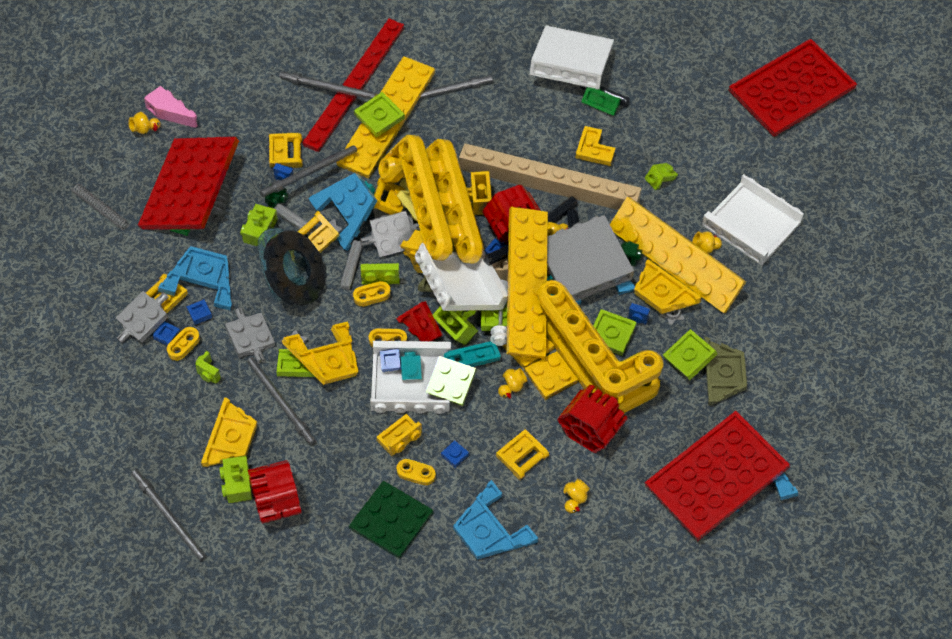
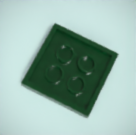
[349,480,433,559]

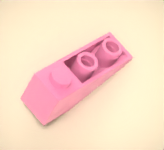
[144,86,198,128]

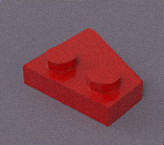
[396,301,442,342]

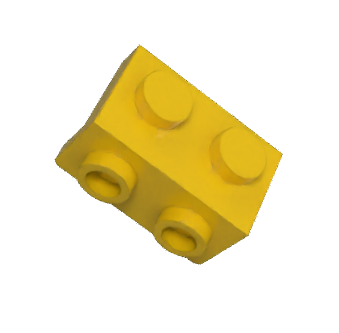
[376,414,422,456]

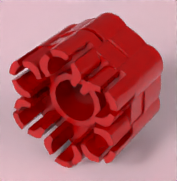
[482,185,541,245]
[557,385,628,453]
[247,460,302,524]

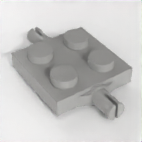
[361,211,420,257]
[116,291,169,343]
[225,308,275,364]

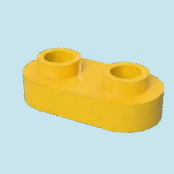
[353,281,390,306]
[167,327,200,361]
[368,328,407,347]
[397,459,436,485]

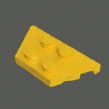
[634,259,701,314]
[201,397,257,467]

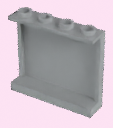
[547,215,634,301]

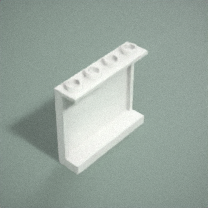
[530,26,614,89]
[702,174,804,265]
[415,243,508,311]
[370,341,451,414]

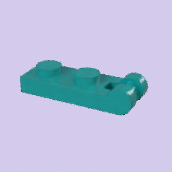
[443,341,501,367]

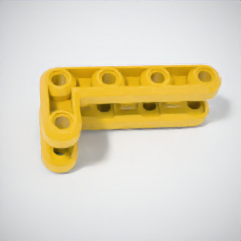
[378,135,484,264]
[538,280,663,413]

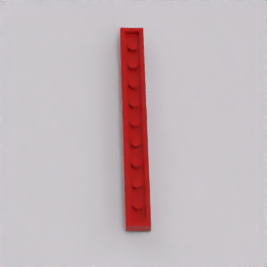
[302,18,404,152]

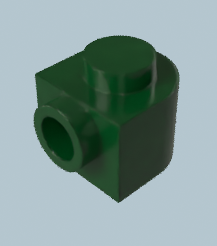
[265,184,288,208]
[621,241,643,267]

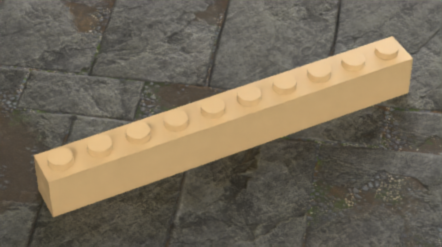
[459,144,641,210]

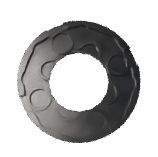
[263,230,325,306]

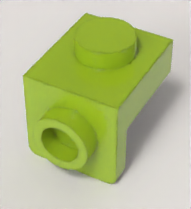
[645,163,678,190]
[195,351,221,384]

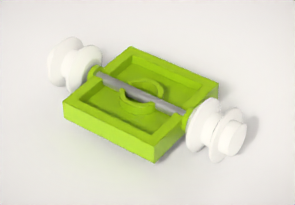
[481,280,508,346]

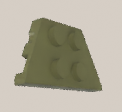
[704,337,747,406]

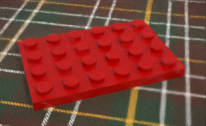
[728,39,857,137]
[138,137,239,230]
[645,411,790,541]

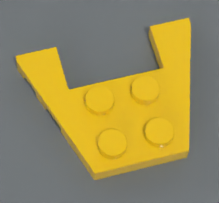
[282,321,358,385]

